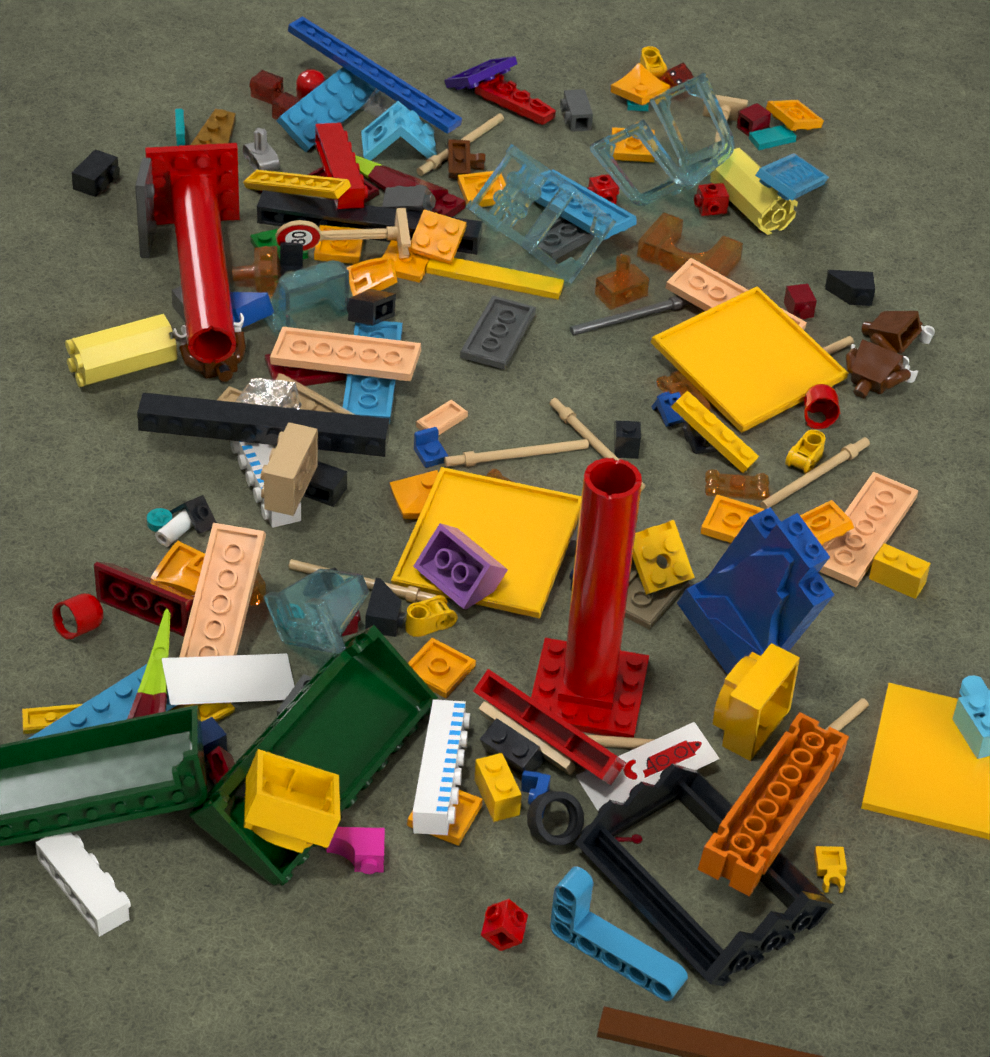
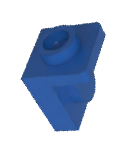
[651,392,685,427]
[414,427,448,468]
[521,771,551,818]

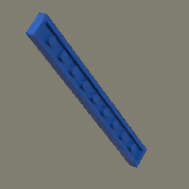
[288,16,462,134]

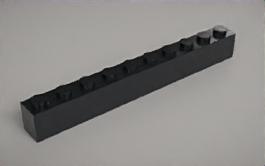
[257,190,482,255]
[137,392,389,457]

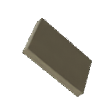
[625,563,690,630]

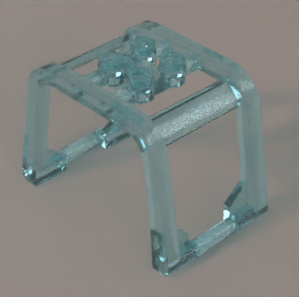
[590,73,735,206]
[465,144,616,285]

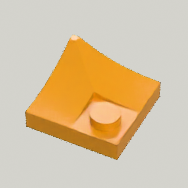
[611,63,670,105]
[345,257,398,296]
[390,470,438,519]
[151,541,205,596]

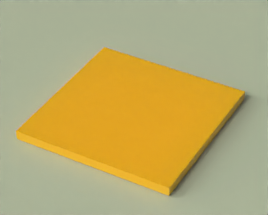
[651,286,849,433]
[391,467,582,619]
[861,683,990,840]

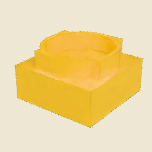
[712,643,800,761]
[244,749,340,853]

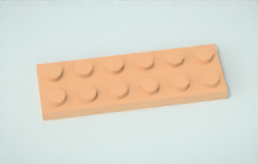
[665,258,807,330]
[270,327,421,381]
[819,472,918,587]
[179,523,266,657]

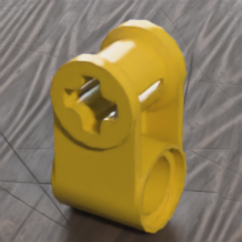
[640,46,668,81]
[785,430,825,474]
[405,595,458,637]

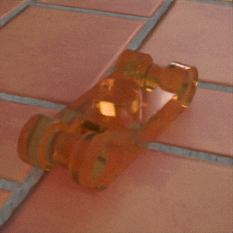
[656,371,710,411]
[705,469,770,500]

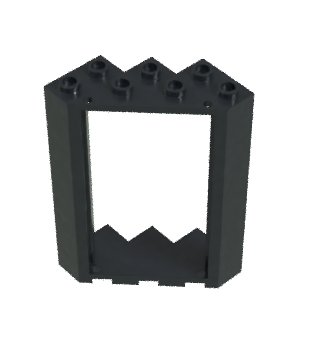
[575,763,834,986]

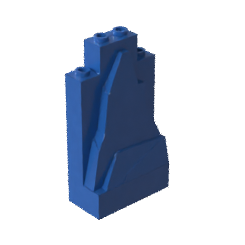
[677,507,834,675]

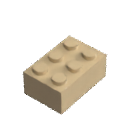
[261,422,318,516]

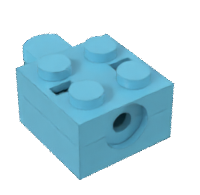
[952,676,990,759]

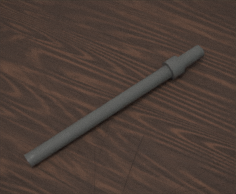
[570,295,692,335]

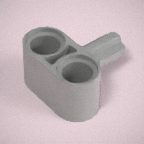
[242,128,280,171]

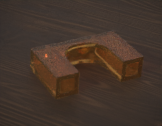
[637,212,743,277]

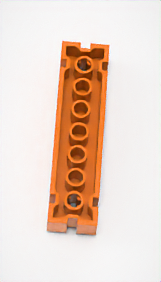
[697,712,849,897]

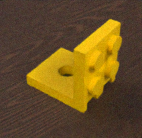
[632,520,695,595]

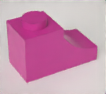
[327,827,385,874]

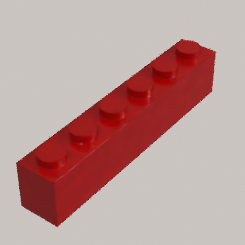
[315,123,368,209]
[473,669,627,785]

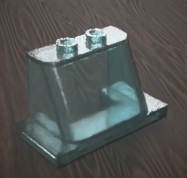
[262,260,353,337]
[263,568,369,654]

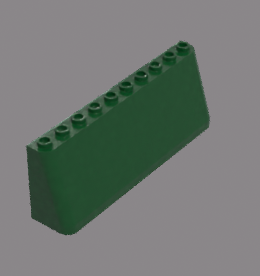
[189,625,438,886]
[0,705,207,847]

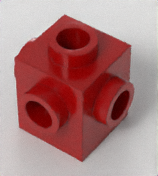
[587,174,619,205]
[694,183,729,216]
[481,899,528,951]

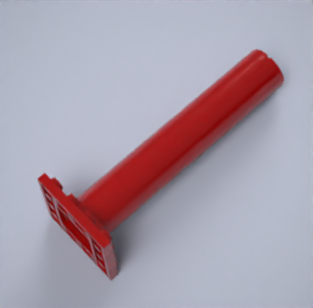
[145,143,240,364]
[531,458,649,738]

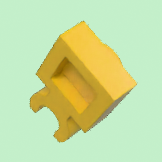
[814,846,847,893]

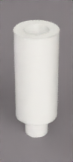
[155,509,194,547]

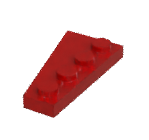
[475,73,556,125]

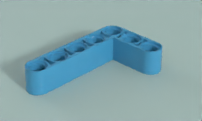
[550,867,688,1001]

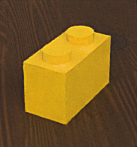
[869,543,931,599]
[474,753,522,822]

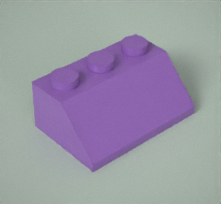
[413,523,508,609]

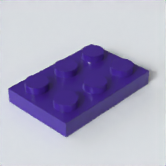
[444,56,518,90]

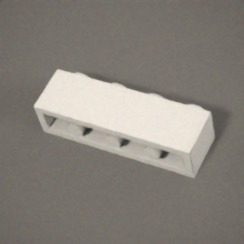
[36,832,131,937]

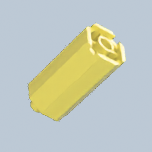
[708,147,798,235]
[65,314,177,387]

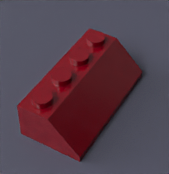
[94,562,195,637]

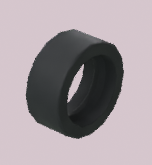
[527,791,584,845]

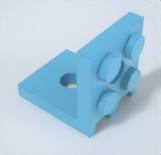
[361,101,436,161]

